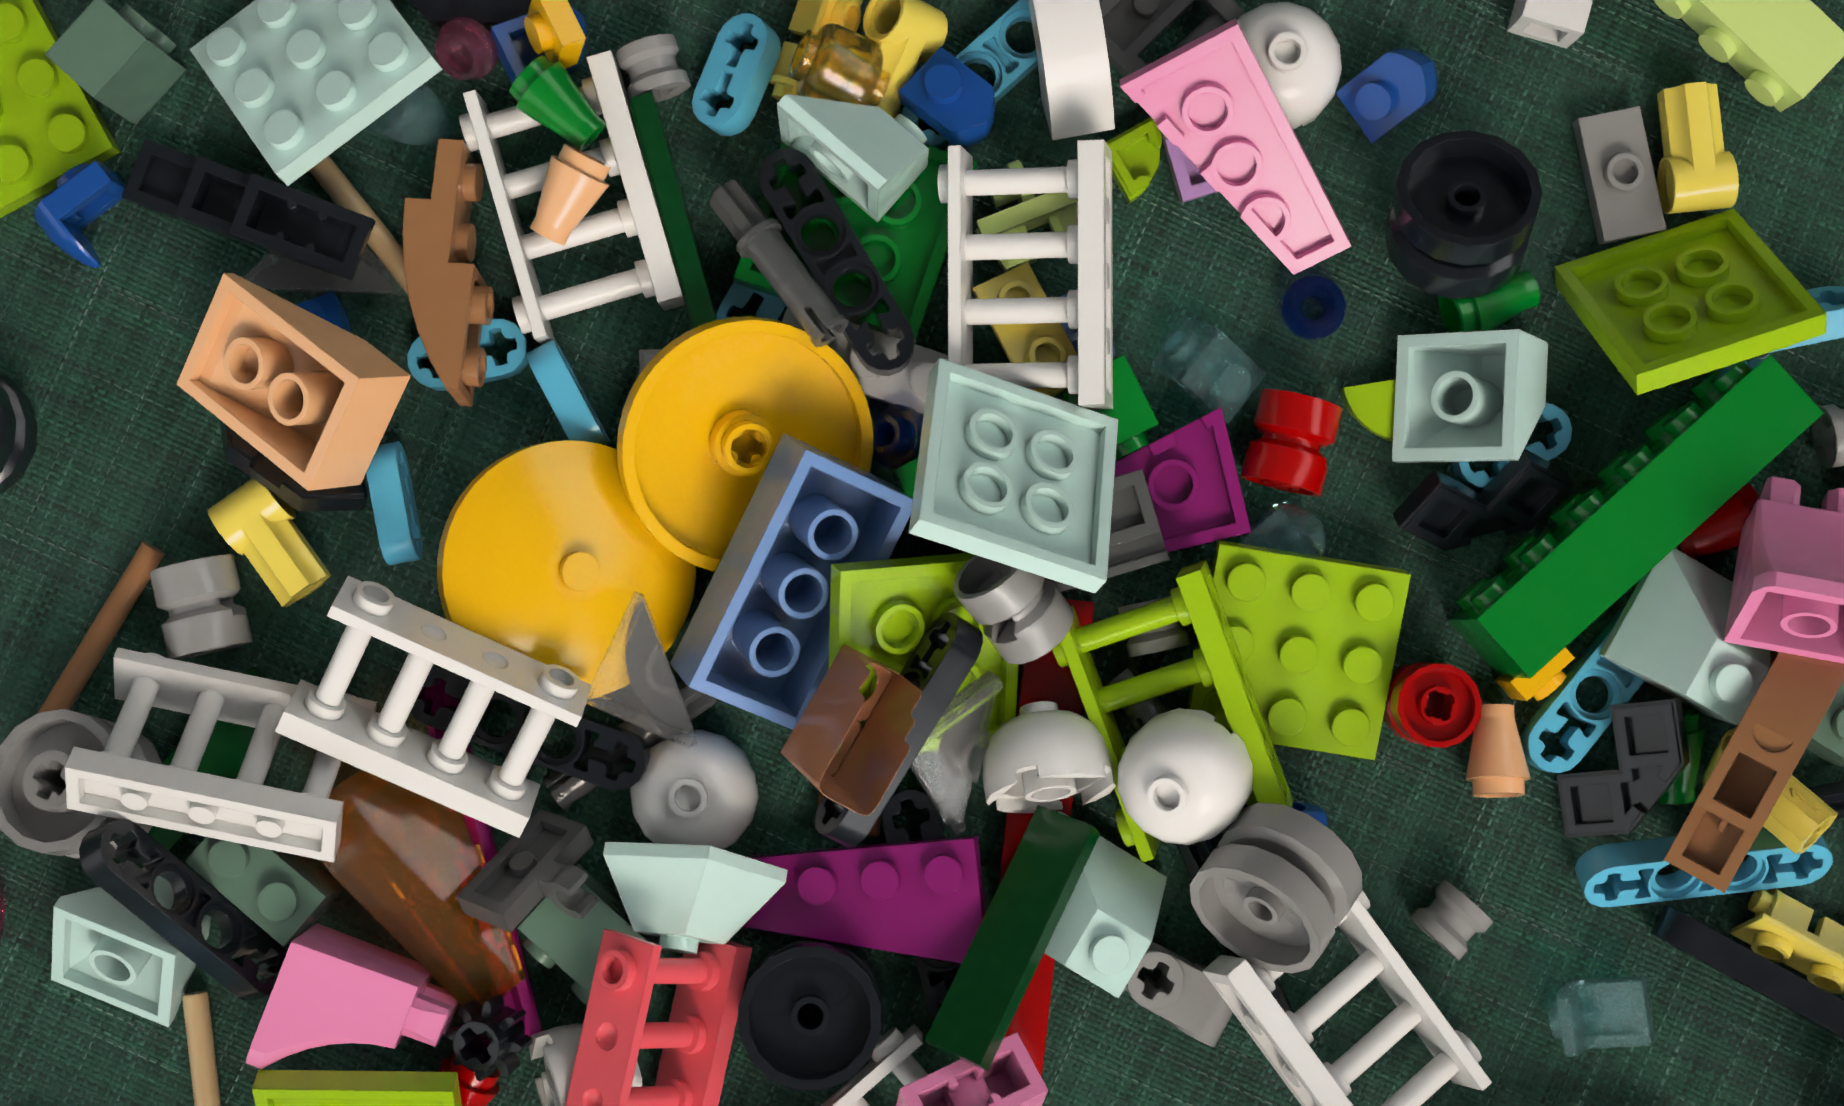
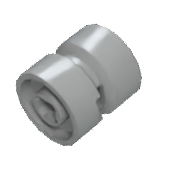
[149,554,253,660]
[953,555,1074,664]

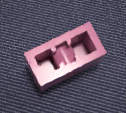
[896,1032,1048,1106]

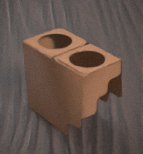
[781,644,922,816]

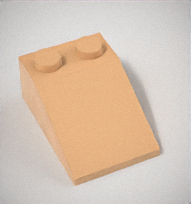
[177,273,411,491]

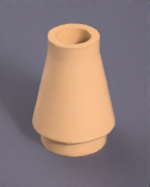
[530,143,611,246]
[1465,704,1531,798]

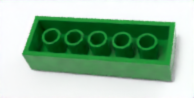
[1448,354,1824,679]

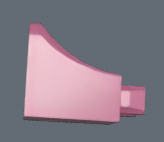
[1723,476,1844,664]
[246,923,461,1069]

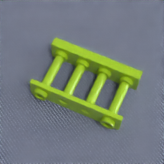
[1052,560,1293,863]

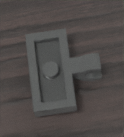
[456,809,599,933]

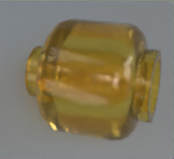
[788,23,890,107]

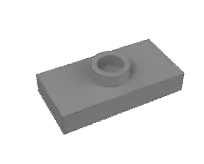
[1572,106,1666,245]

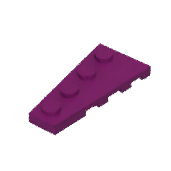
[1114,407,1251,552]
[742,835,986,963]

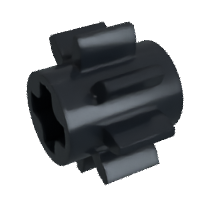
[446,994,533,1081]

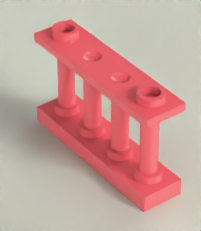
[565,929,752,1106]

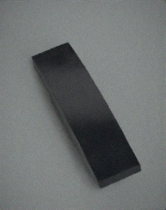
[122,139,376,281]

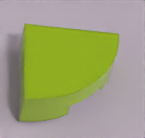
[1106,117,1162,204]
[1340,379,1396,442]

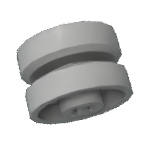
[0,709,162,859]
[1190,802,1362,974]

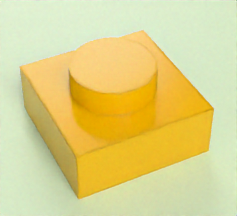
[524,0,586,69]
[1495,647,1575,701]

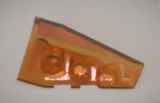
[321,770,526,1007]

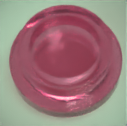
[435,17,498,80]

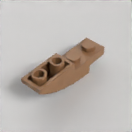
[402,138,494,407]
[1664,652,1844,893]

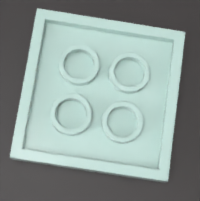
[190,0,443,186]
[909,358,1118,594]

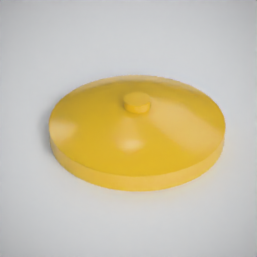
[617,316,873,572]
[437,440,696,698]

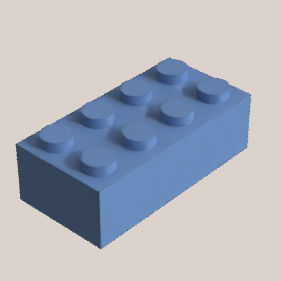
[670,433,913,730]

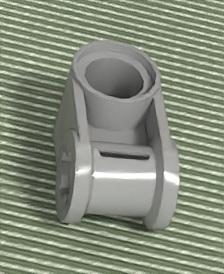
[1125,941,1233,1047]

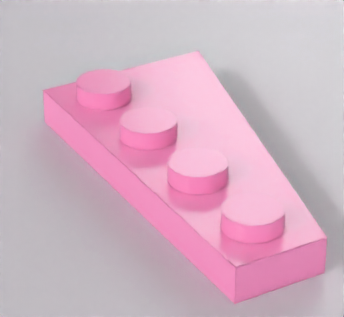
[1120,18,1351,275]

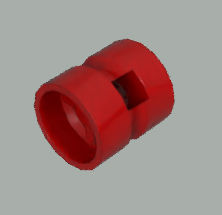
[1240,389,1343,497]
[1383,662,1482,748]

